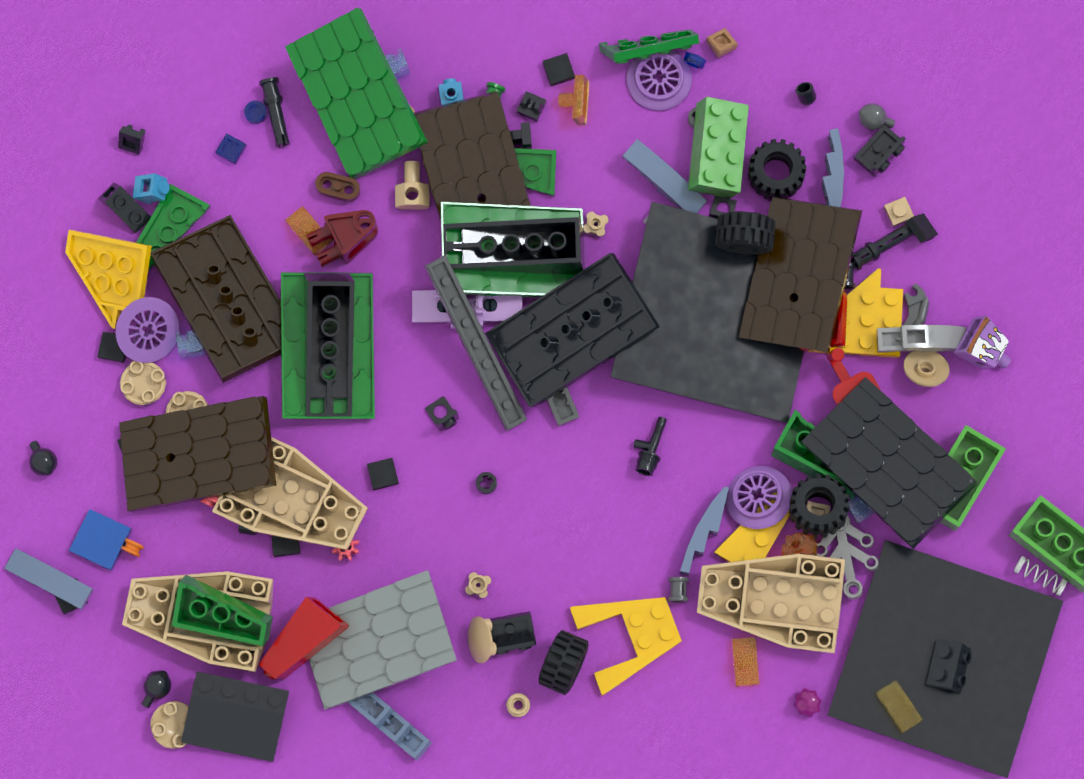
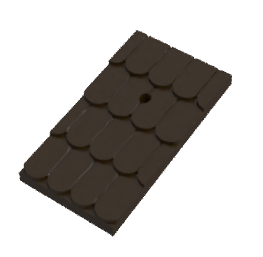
[414,91,531,223]
[739,197,863,353]
[151,215,281,383]
[119,396,277,512]

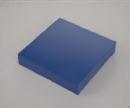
[69,509,132,571]

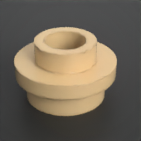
[507,693,530,717]

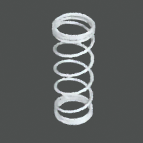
[1014,556,1068,596]

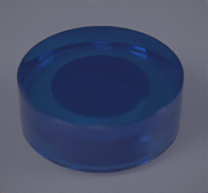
[683,52,707,69]
[244,100,267,124]

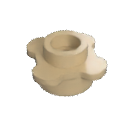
[583,212,608,237]
[465,572,491,598]

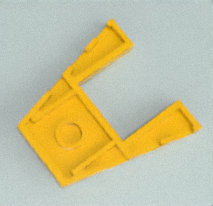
[570,597,682,696]

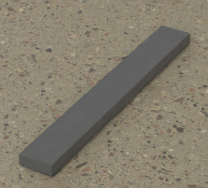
[424,255,527,431]

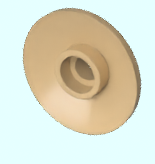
[903,351,950,387]

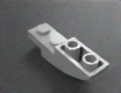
[876,325,966,353]

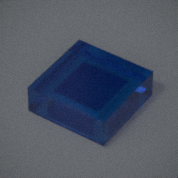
[215,133,247,165]

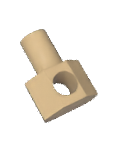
[395,161,430,210]

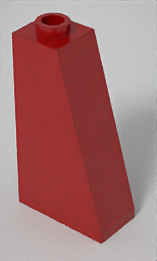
[258,597,350,680]

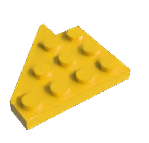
[65,230,152,329]
[807,269,903,358]

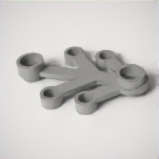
[814,515,879,599]

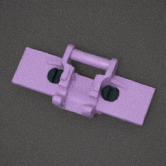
[412,290,522,329]

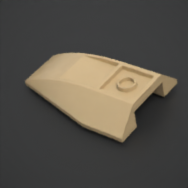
[212,437,368,550]
[697,554,845,653]
[122,571,273,672]

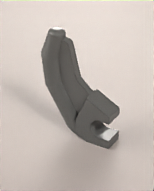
[904,283,929,325]

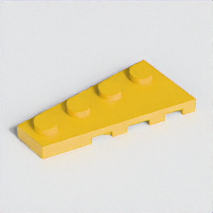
[714,491,793,562]

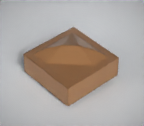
[706,28,738,58]

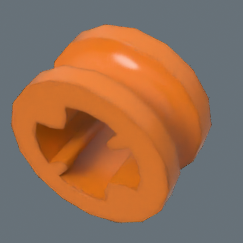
[121,538,144,558]

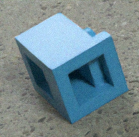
[439,78,463,105]
[133,173,170,204]

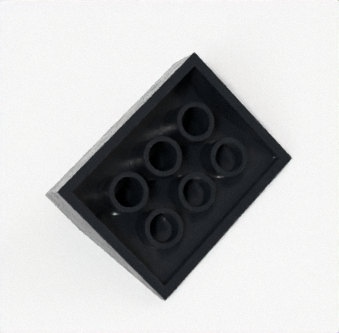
[181,671,289,762]

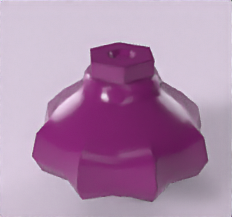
[794,688,822,717]

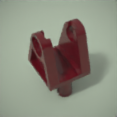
[306,210,378,267]

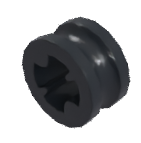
[476,472,497,494]

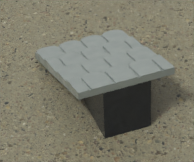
[309,570,457,710]

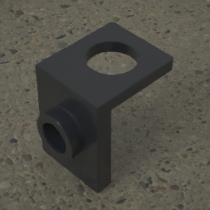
[709,196,737,219]
[425,396,459,431]

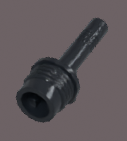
[634,417,667,476]

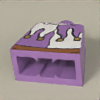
[954,316,1011,369]

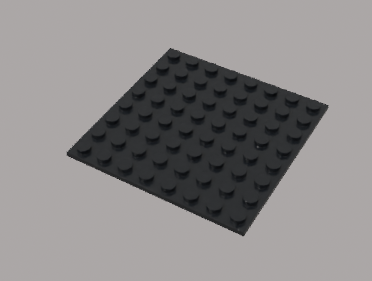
[610,202,804,424]
[827,540,1063,778]

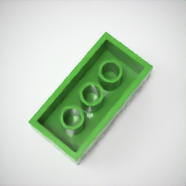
[688,97,749,198]
[940,425,1006,531]
[1008,495,1084,593]

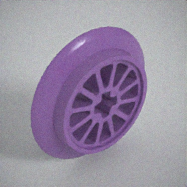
[626,50,692,110]
[116,297,179,363]
[726,466,792,529]

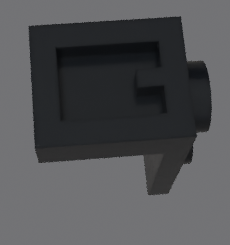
[98,183,151,233]

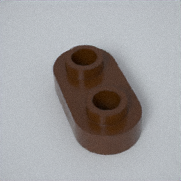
[315,172,360,202]

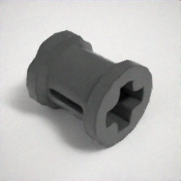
[668,577,689,603]

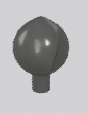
[859,103,895,130]

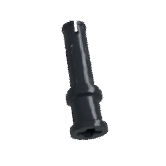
[259,77,290,147]
[851,223,915,271]

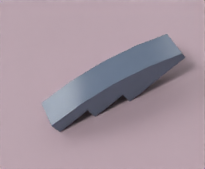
[821,128,844,207]
[623,139,707,213]
[680,487,729,576]
[4,548,94,610]
[348,693,432,761]

